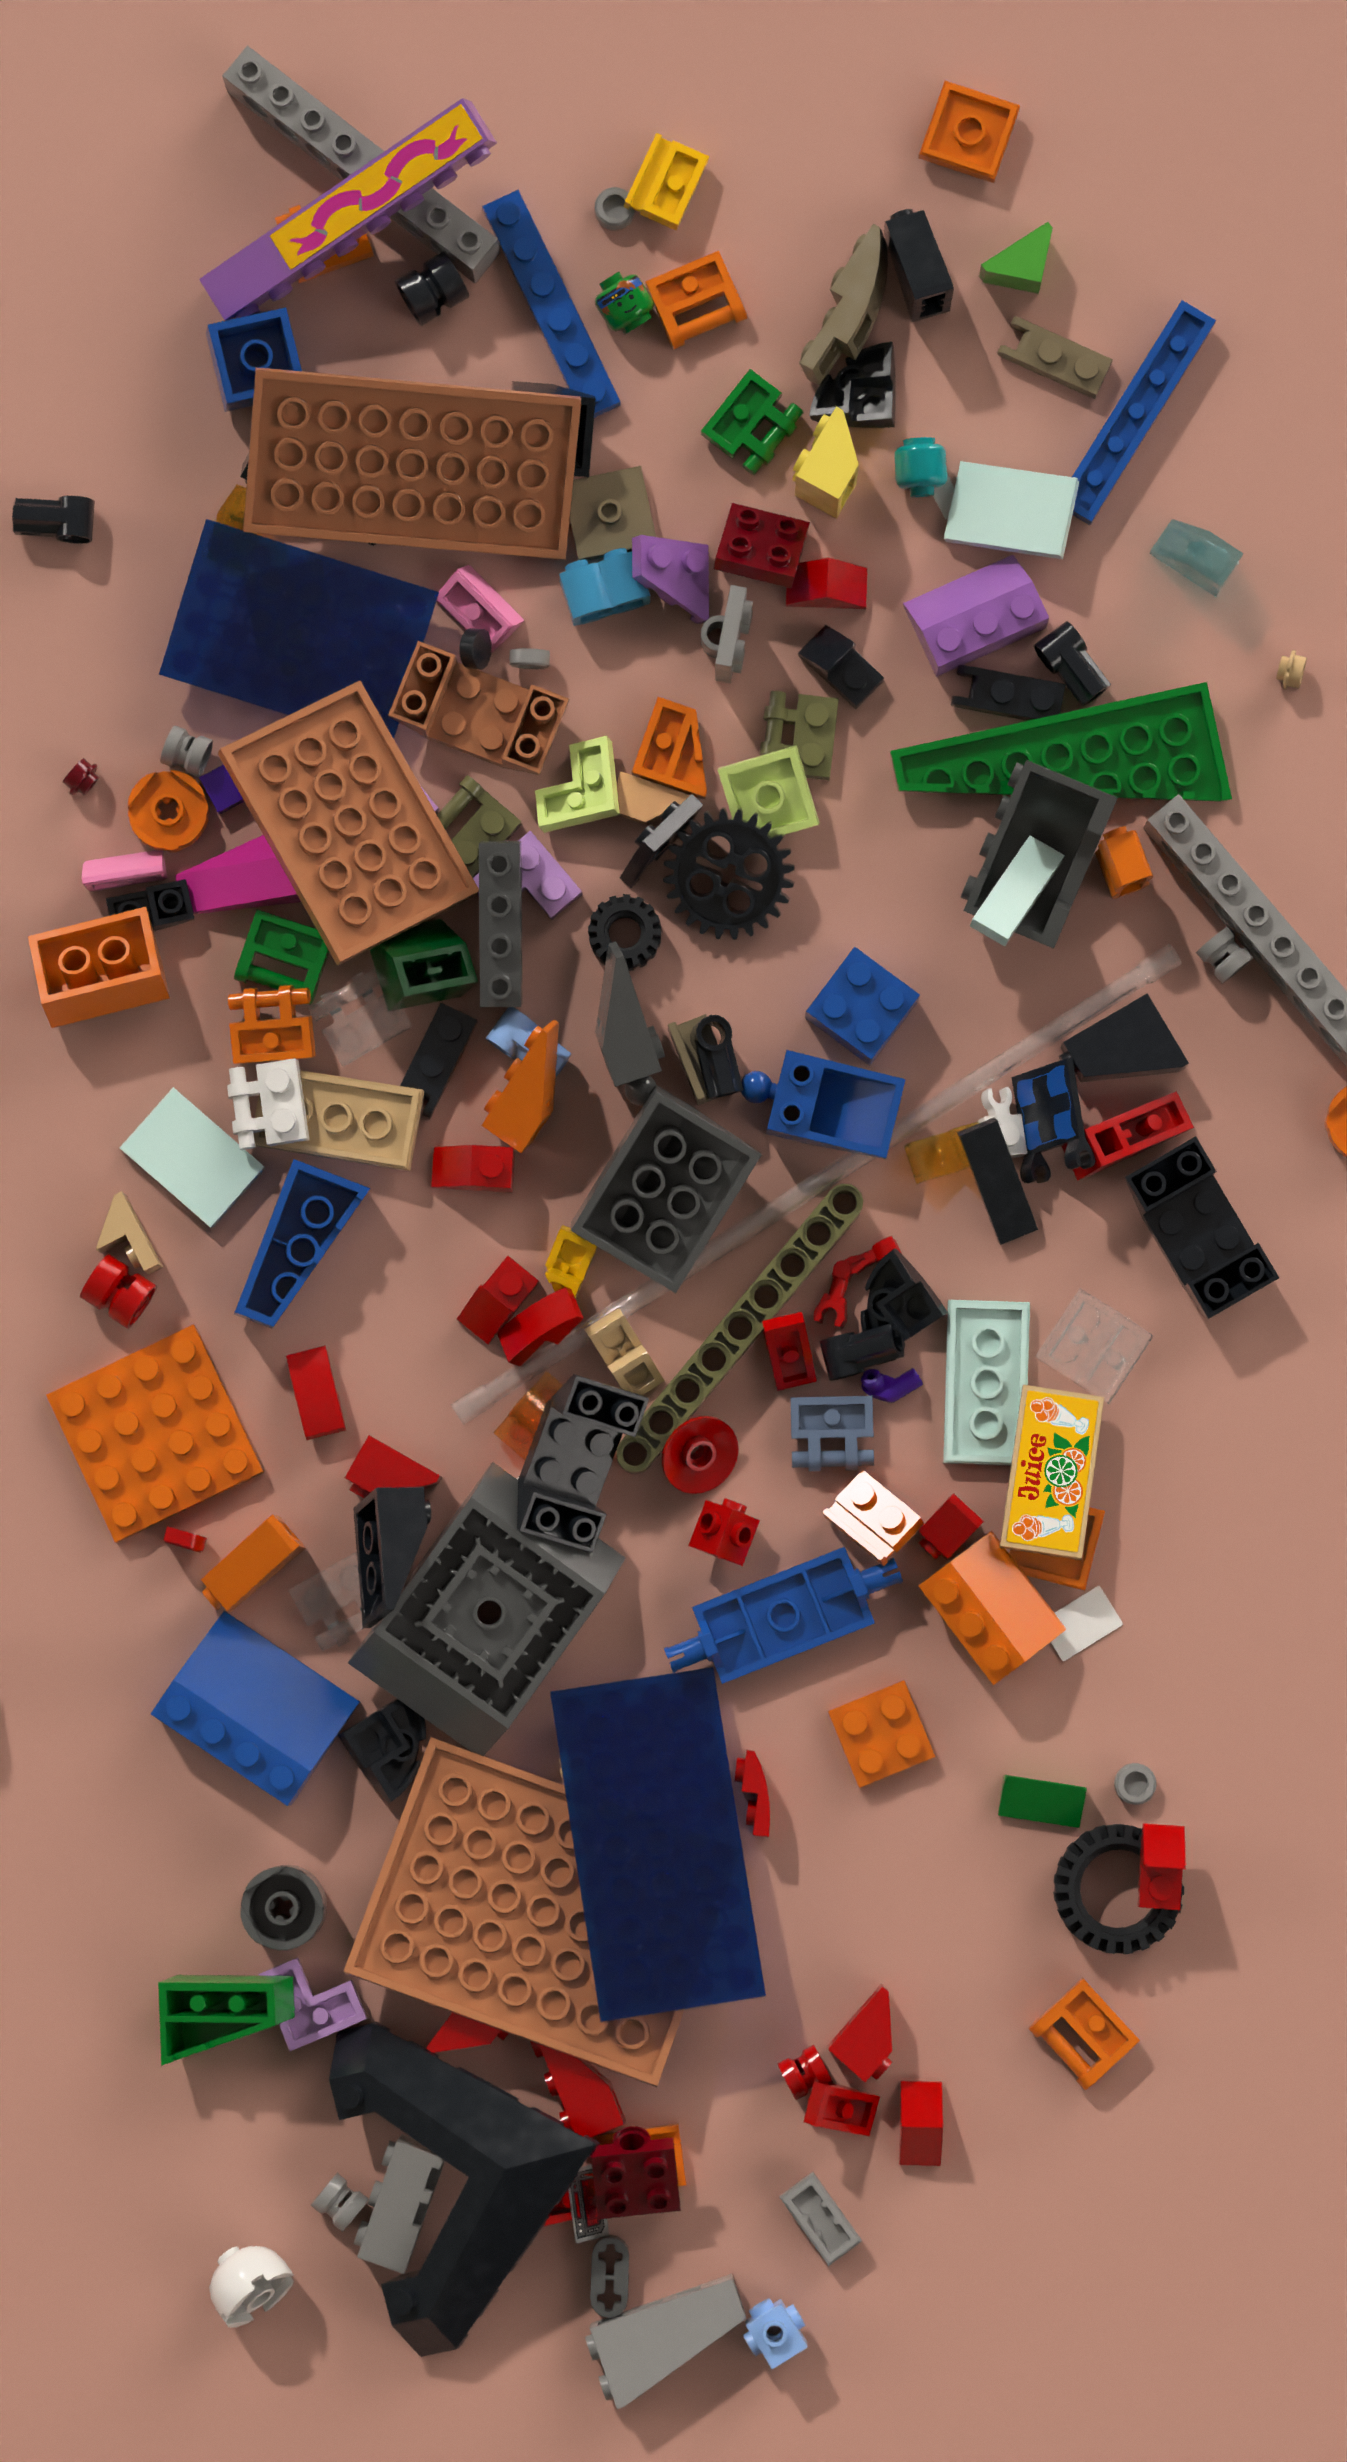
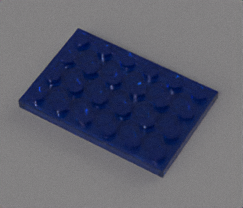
[159,519,439,739]

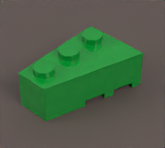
[158,1975,295,2066]

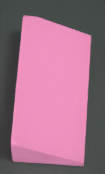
[434,565,524,653]
[82,850,167,892]

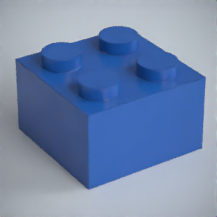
[206,307,302,412]
[805,947,920,1066]

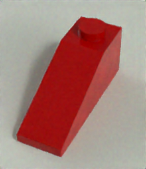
[1061,1091,1194,1181]

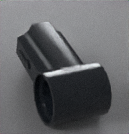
[12,496,95,544]
[1034,621,1111,707]
[690,1015,743,1099]
[819,1323,905,1381]

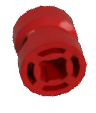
[778,2045,833,2100]

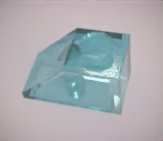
[1149,519,1244,597]

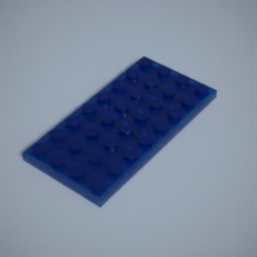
[550,1667,766,2023]

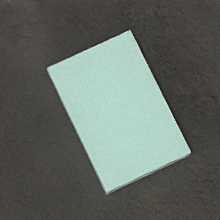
[944,461,1079,559]
[120,1087,265,1229]

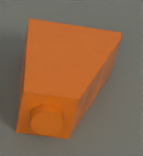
[201,1514,306,1612]

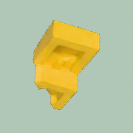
[545,1225,597,1299]

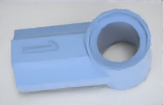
[486,1007,572,1077]

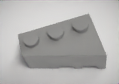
[354,2134,445,2274]

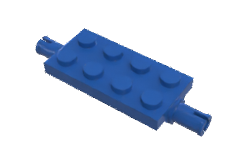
[664,1547,903,1684]

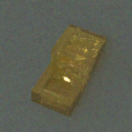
[904,1122,979,1184]

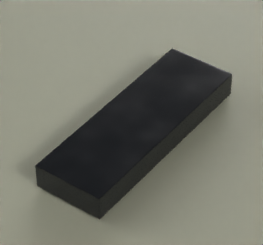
[957,1117,1038,1245]

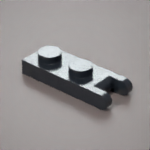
[951,665,1066,721]
[400,1003,478,1119]

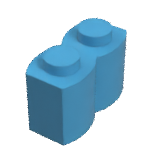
[559,548,651,626]

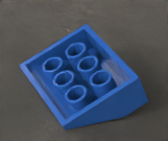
[151,1611,360,1806]

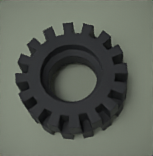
[588,894,662,971]

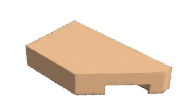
[617,772,690,825]

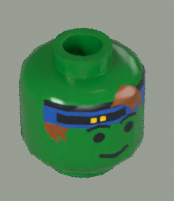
[594,271,654,334]

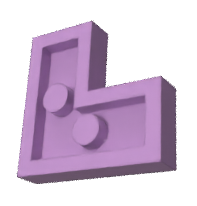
[473,831,583,920]
[258,1958,367,2051]

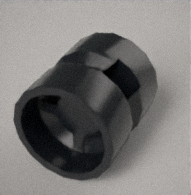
[395,252,470,326]

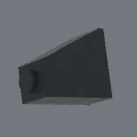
[884,209,954,322]
[1059,993,1189,1082]

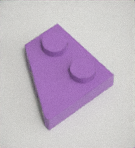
[632,535,709,624]

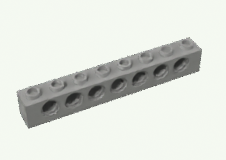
[222,45,500,284]
[1143,794,1347,1067]

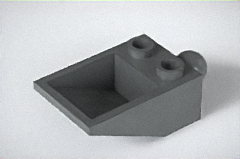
[595,941,665,1106]

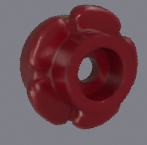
[63,758,100,795]

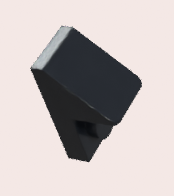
[798,625,884,709]

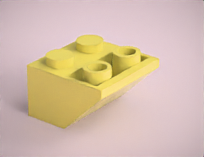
[792,406,859,519]

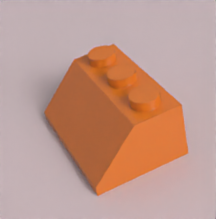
[28,907,170,1028]
[919,1530,1066,1685]

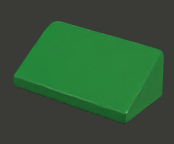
[998,1774,1087,1828]

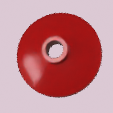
[662,1416,739,1494]

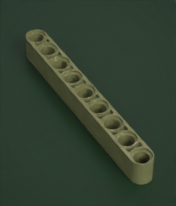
[616,1184,863,1474]

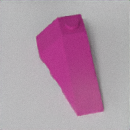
[176,835,301,914]

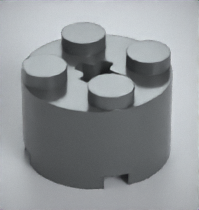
[240,1865,327,1950]

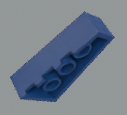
[234,1159,370,1329]

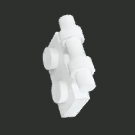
[227,1058,310,1150]

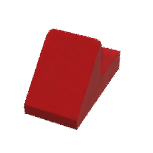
[457,1256,540,1345]
[762,1311,817,1391]
[1137,1823,1186,1910]
[803,2081,880,2137]

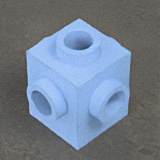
[743,2298,808,2369]

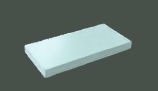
[943,1300,1030,1466]

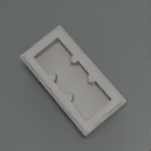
[779,2172,862,2266]

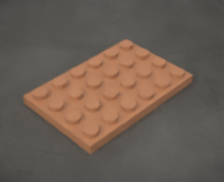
[217,681,479,966]

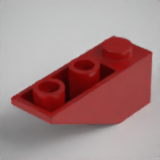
[530,2041,626,2138]

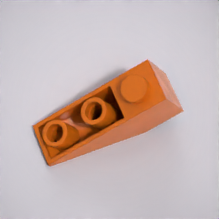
[481,1019,559,1153]

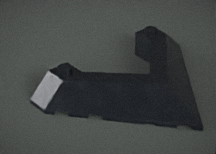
[329,2022,600,2357]

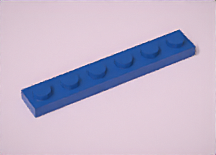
[482,190,621,418]
[1072,300,1216,525]

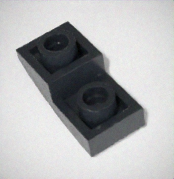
[106,879,194,931]

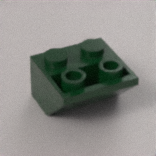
[370,919,478,1011]

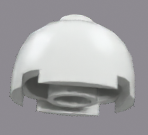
[209,2246,294,2328]

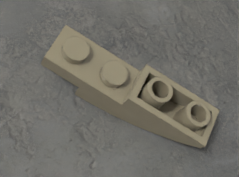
[799,224,888,385]

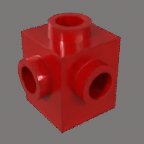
[688,1498,760,1566]

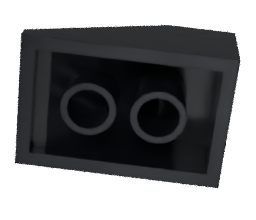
[353,1487,431,1628]

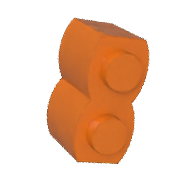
[1095,826,1153,899]

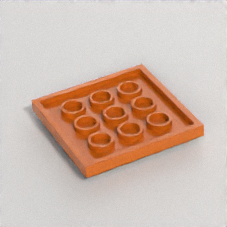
[46,1324,264,1543]

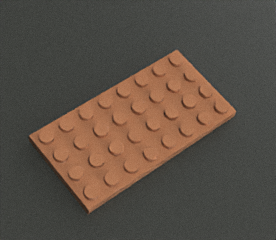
[243,367,581,560]

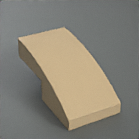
[584,1308,665,1395]

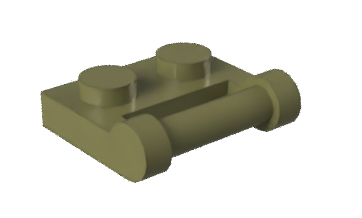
[437,775,522,878]

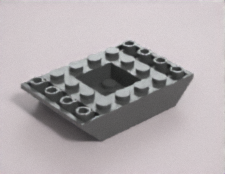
[347,1462,625,1756]

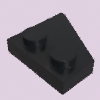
[620,794,703,888]

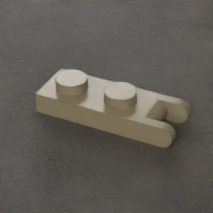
[997,317,1113,399]

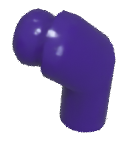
[861,1368,923,1403]

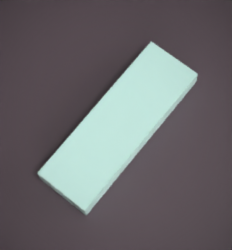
[970,835,1065,947]

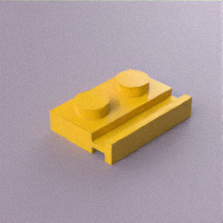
[624,133,709,231]

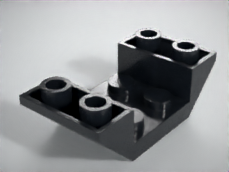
[1125,1137,1279,1319]
[517,1374,649,1553]

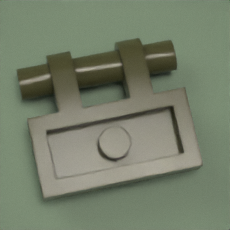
[759,691,839,780]

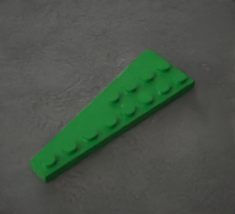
[890,682,1232,802]

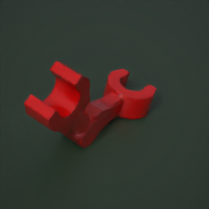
[814,1236,902,1329]

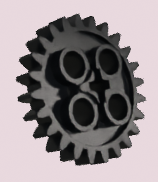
[663,807,795,940]

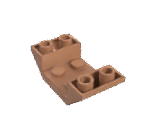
[388,641,569,775]

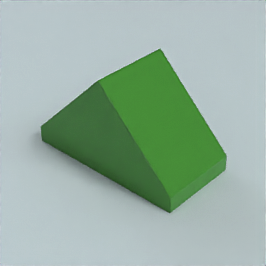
[979,222,1053,294]

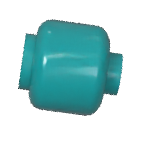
[894,437,947,497]

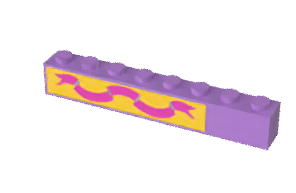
[199,98,497,321]

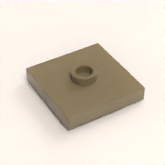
[570,466,656,561]

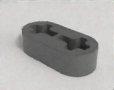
[590,2235,629,2318]

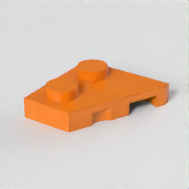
[631,697,707,800]

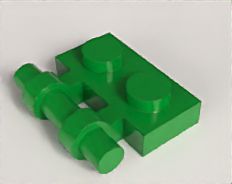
[701,369,804,475]

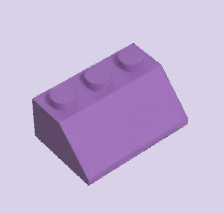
[903,555,1049,677]

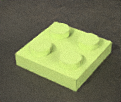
[718,745,820,837]

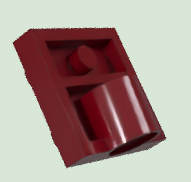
[713,503,810,589]
[591,2126,681,2220]

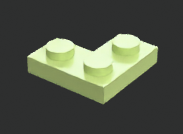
[535,736,620,833]

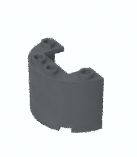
[960,760,1118,949]

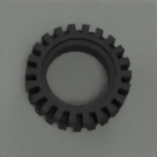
[1053,1824,1184,1954]

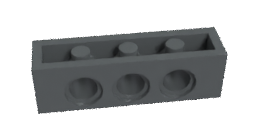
[479,841,523,1007]

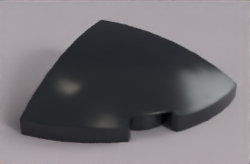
[810,342,896,428]
[861,1248,948,1342]
[338,1698,426,1803]

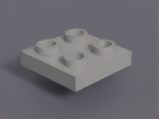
[701,585,753,683]

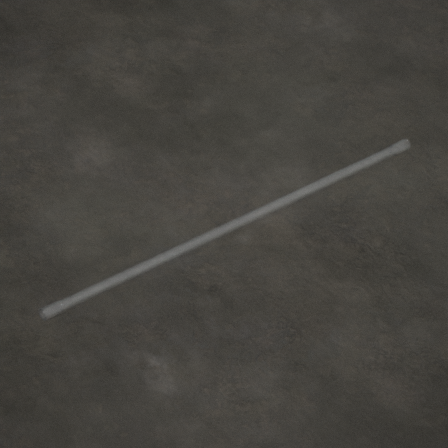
[451,944,1182,1425]

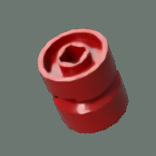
[80,1254,157,1329]

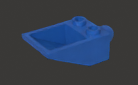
[741,1050,906,1159]

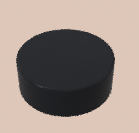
[459,628,492,670]

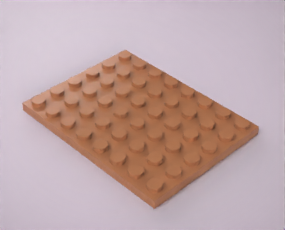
[343,1737,741,2087]

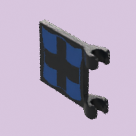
[1011,1058,1095,1184]

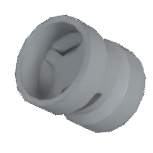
[160,725,213,778]
[1196,927,1253,984]
[311,2173,369,2232]

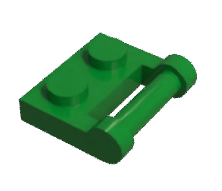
[234,909,329,1005]

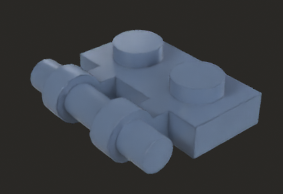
[790,1396,874,1471]

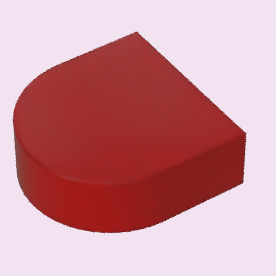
[163,1526,207,1553]

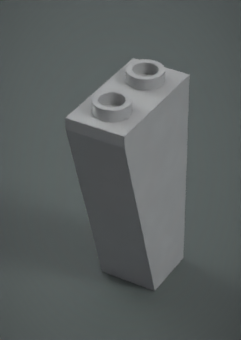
[585,2274,746,2409]

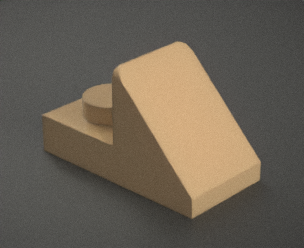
[96,1191,163,1274]

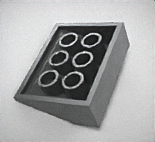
[571,1085,762,1293]

